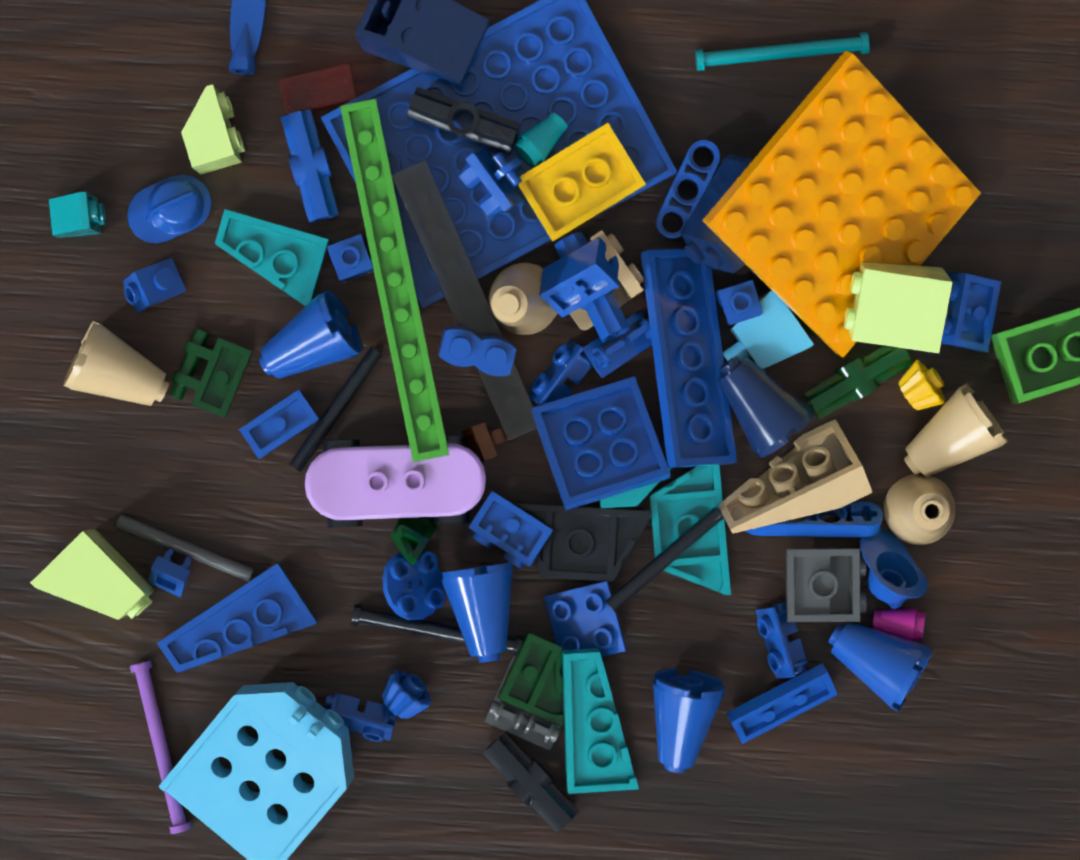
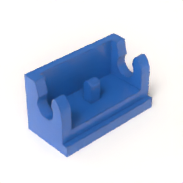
[539,237,620,318]

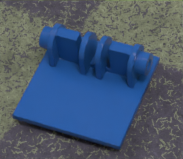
[544,581,627,657]

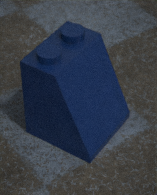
[680,154,753,274]

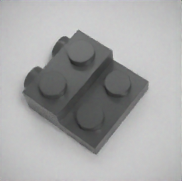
[786,548,867,622]

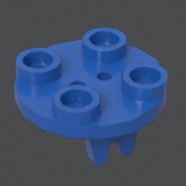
[383,551,445,620]

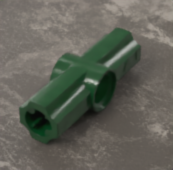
[803,345,913,420]

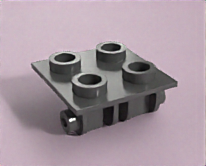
[484,656,564,751]

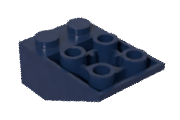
[355,0,490,85]

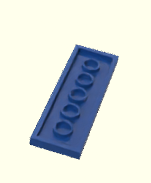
[640,249,737,468]

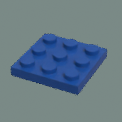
[531,376,670,510]

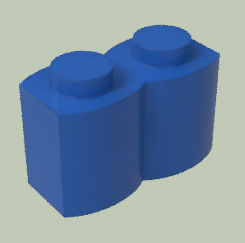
[438,325,517,376]

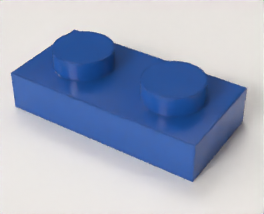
[239,389,320,459]

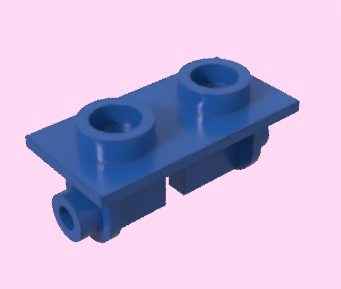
[583,310,652,379]
[527,339,593,405]
[755,602,808,679]
[324,693,397,742]

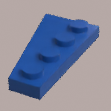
[157,563,319,673]

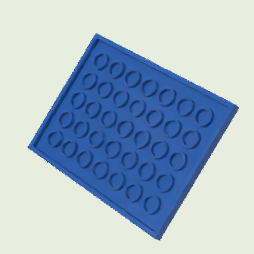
[321,0,678,309]

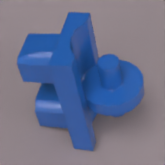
[458,147,525,217]

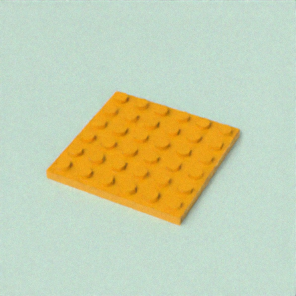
[702,51,981,358]

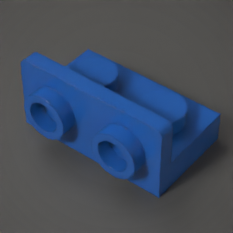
[941,272,1001,352]
[468,491,554,568]

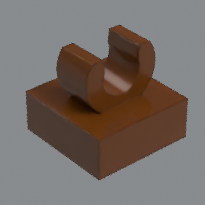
[461,422,508,462]

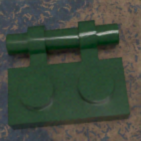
[169,328,253,418]

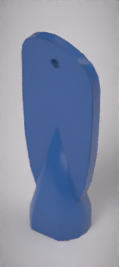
[229,0,267,75]

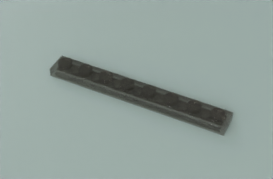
[391,160,537,441]

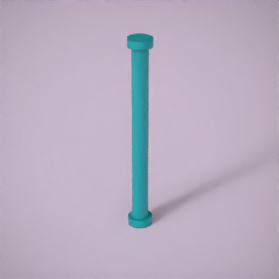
[695,32,870,71]

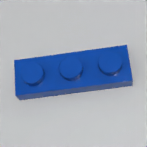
[726,663,838,744]

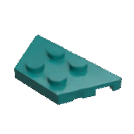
[649,465,731,595]

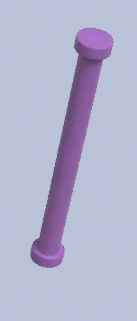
[130,660,192,834]

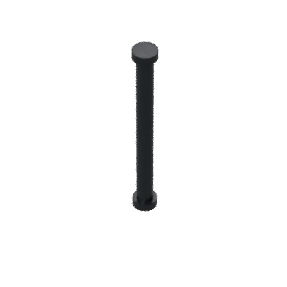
[351,604,525,657]

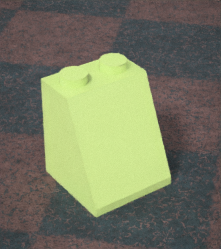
[844,262,952,353]
[30,529,155,620]

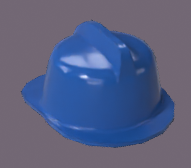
[127,174,212,244]
[860,529,928,609]

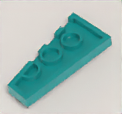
[562,648,639,794]

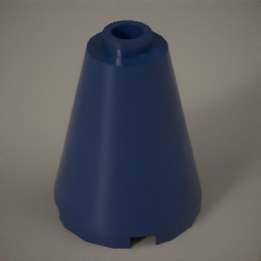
[718,356,815,458]

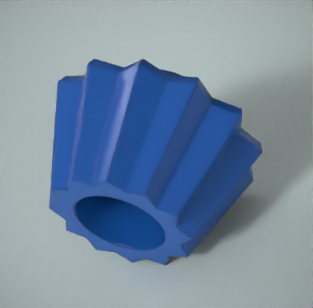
[382,670,432,719]

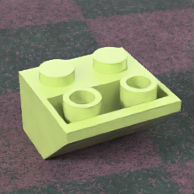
[181,84,245,175]

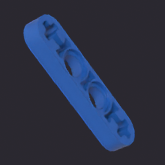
[746,501,883,538]

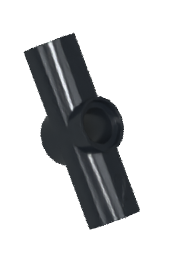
[407,87,520,154]
[483,731,579,833]

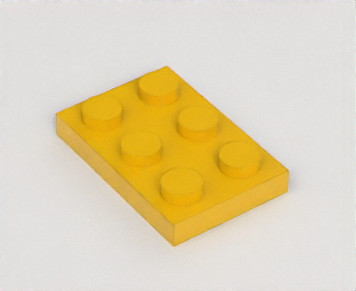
[518,123,646,242]

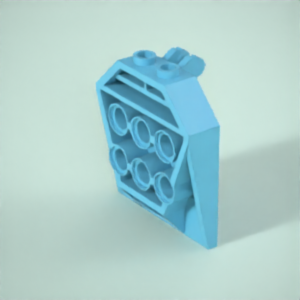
[158,682,354,860]

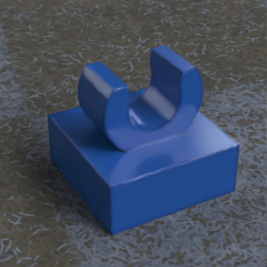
[148,549,191,597]

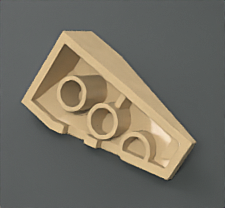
[718,419,873,534]

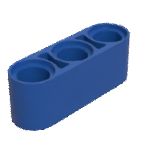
[655,140,720,241]

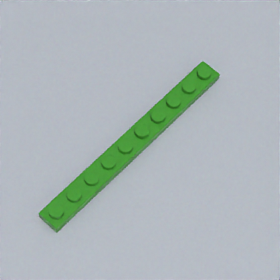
[340,99,450,463]

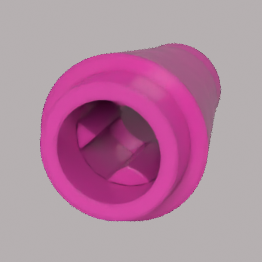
[872,608,926,641]

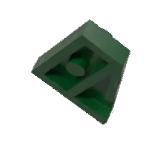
[497,631,564,726]

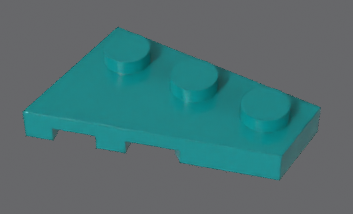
[215,209,330,306]

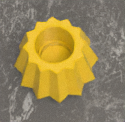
[898,360,945,410]

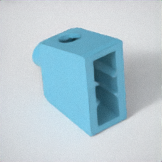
[723,290,814,369]

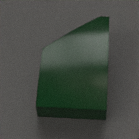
[390,517,438,566]

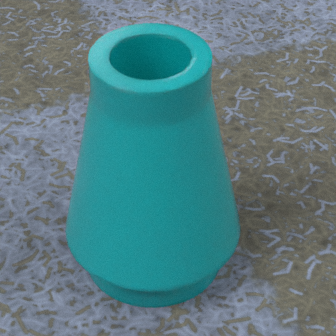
[514,112,568,166]

